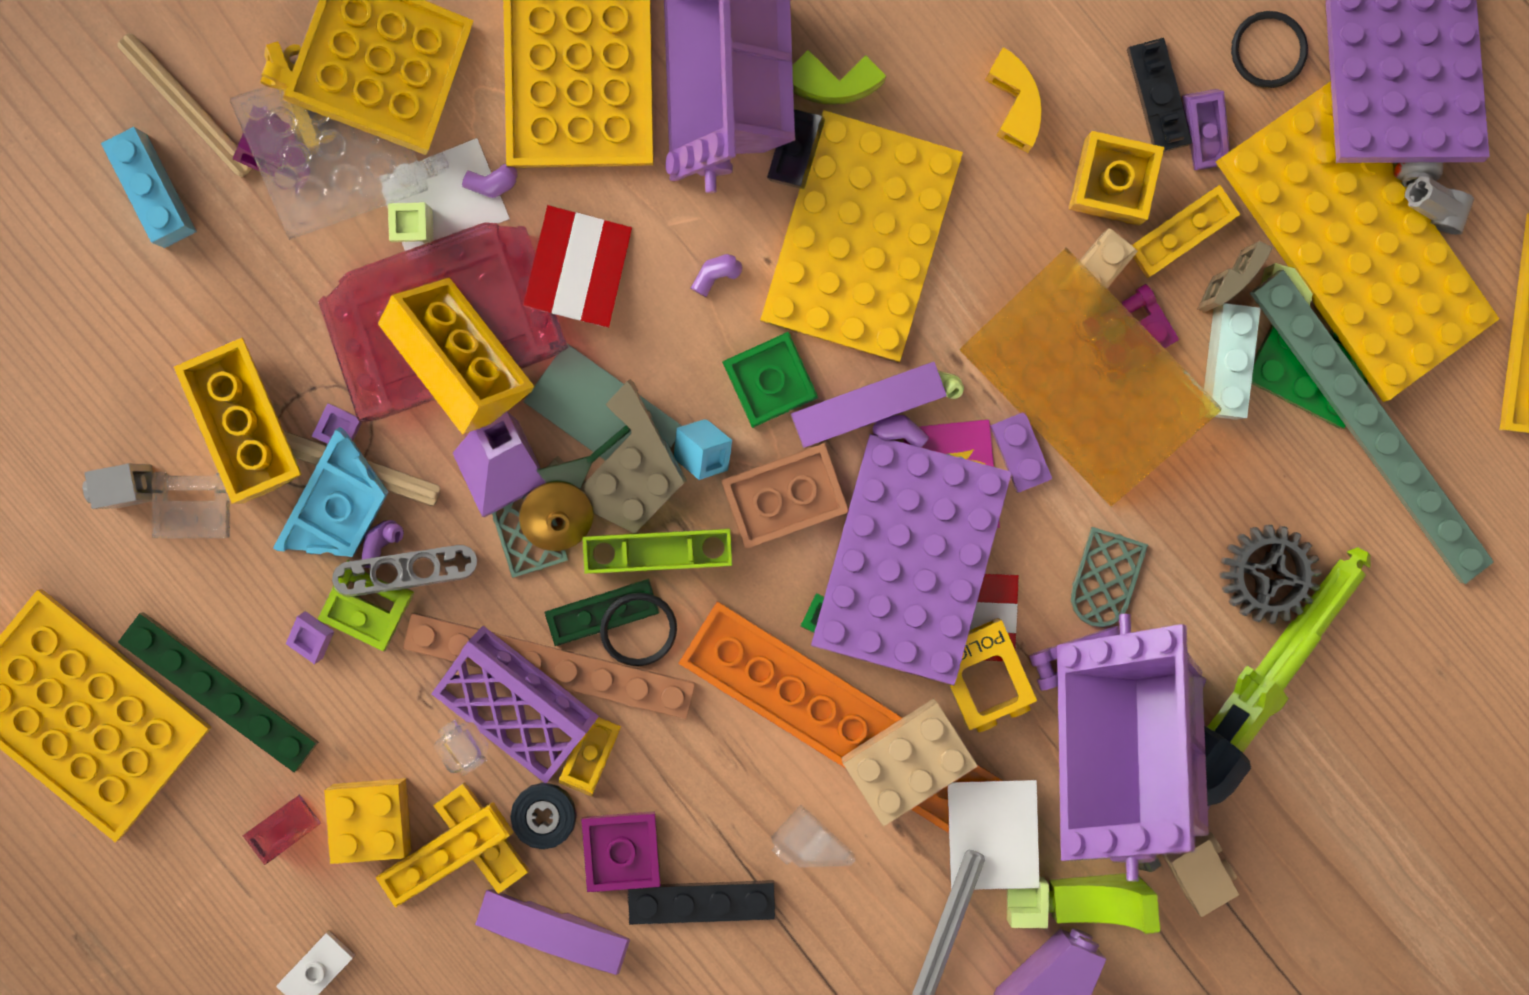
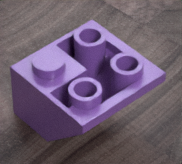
[453,411,546,517]

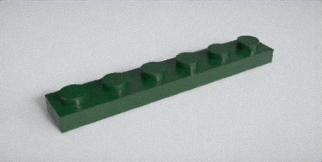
[118,612,319,773]

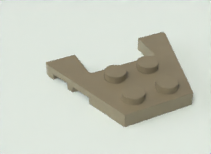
[547,379,686,533]

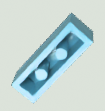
[101,127,197,248]

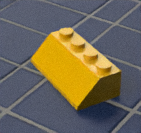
[378,277,535,435]
[174,338,302,504]

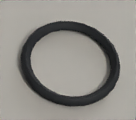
[1231,11,1308,88]
[600,592,677,666]

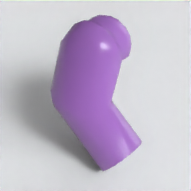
[690,254,743,297]

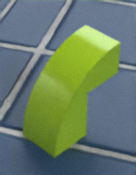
[792,50,886,105]

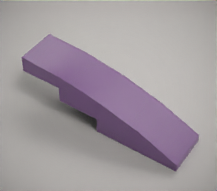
[791,362,947,448]
[475,889,630,975]

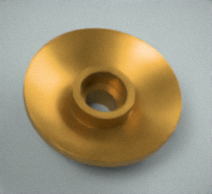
[519,482,593,551]

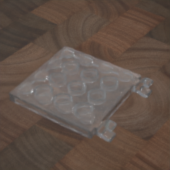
[230,86,450,240]

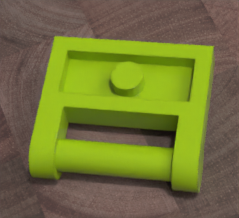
[317,560,414,651]

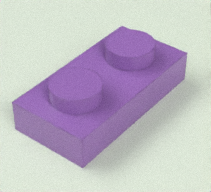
[990,412,1052,493]

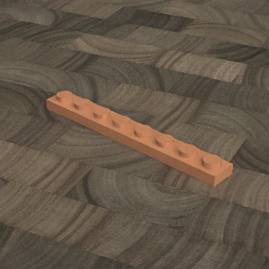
[403,613,695,719]

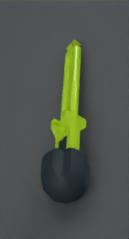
[1204,547,1371,806]

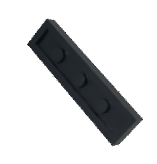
[628,880,775,925]

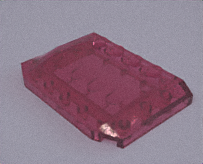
[318,222,569,423]

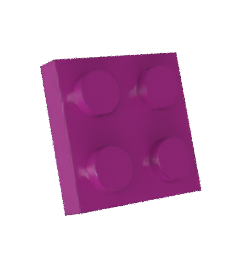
[581,811,661,892]

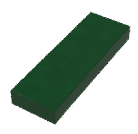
[544,578,660,647]

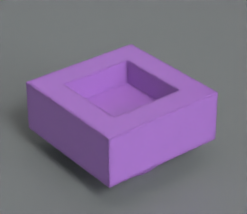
[312,403,363,444]
[286,611,334,664]

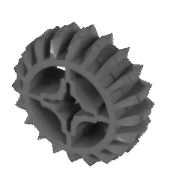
[1220,525,1322,624]

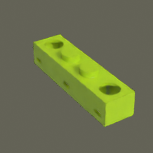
[583,529,732,574]

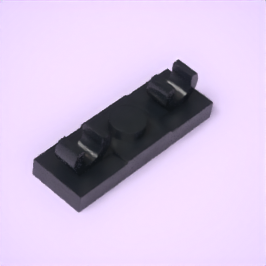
[1127,37,1192,152]

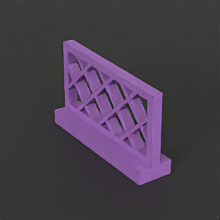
[431,626,599,784]

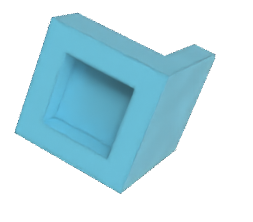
[673,419,732,480]

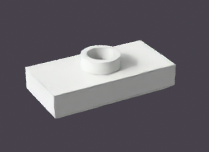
[276,931,355,995]

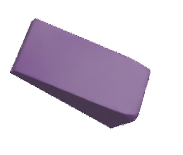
[1182,89,1230,170]

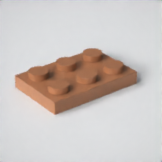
[721,443,848,549]

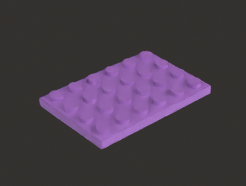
[1325,0,1490,163]
[811,434,1012,686]

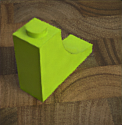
[1048,873,1160,934]

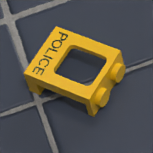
[949,618,1037,732]

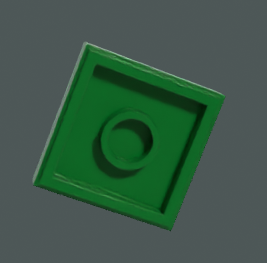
[722,331,819,428]

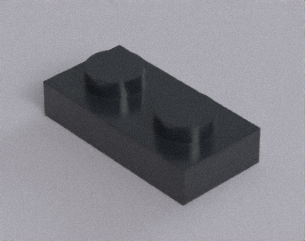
[767,109,825,189]

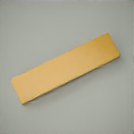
[375,801,514,908]

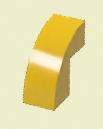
[985,47,1041,153]

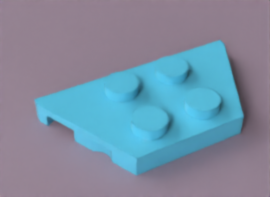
[273,427,389,557]

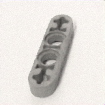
[332,545,477,597]

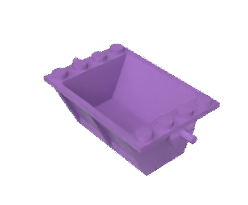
[664,0,795,193]
[1057,614,1209,881]

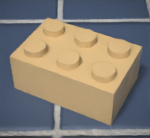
[841,698,978,827]

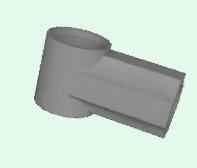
[1404,177,1474,235]

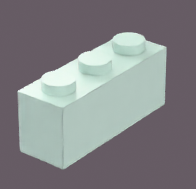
[1201,303,1261,420]

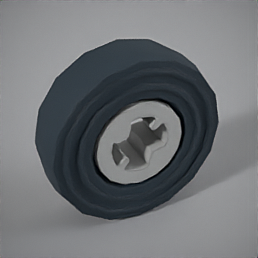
[510,783,577,850]

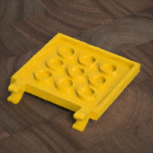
[260,0,474,155]

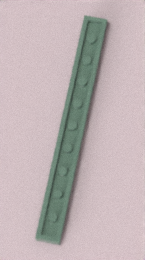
[1250,270,1494,584]

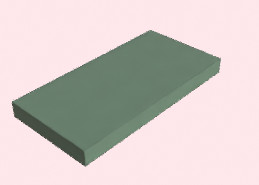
[523,343,682,461]

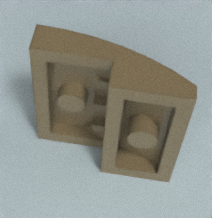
[1197,241,1273,312]

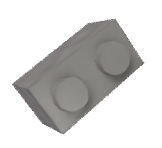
[83,463,159,509]

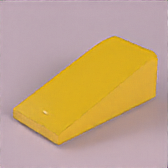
[559,717,621,797]

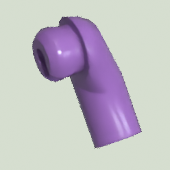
[462,164,518,198]
[873,415,929,447]
[361,520,404,568]

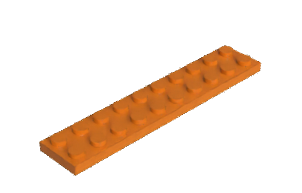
[678,601,1004,833]

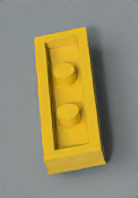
[1131,185,1241,278]
[433,782,529,894]

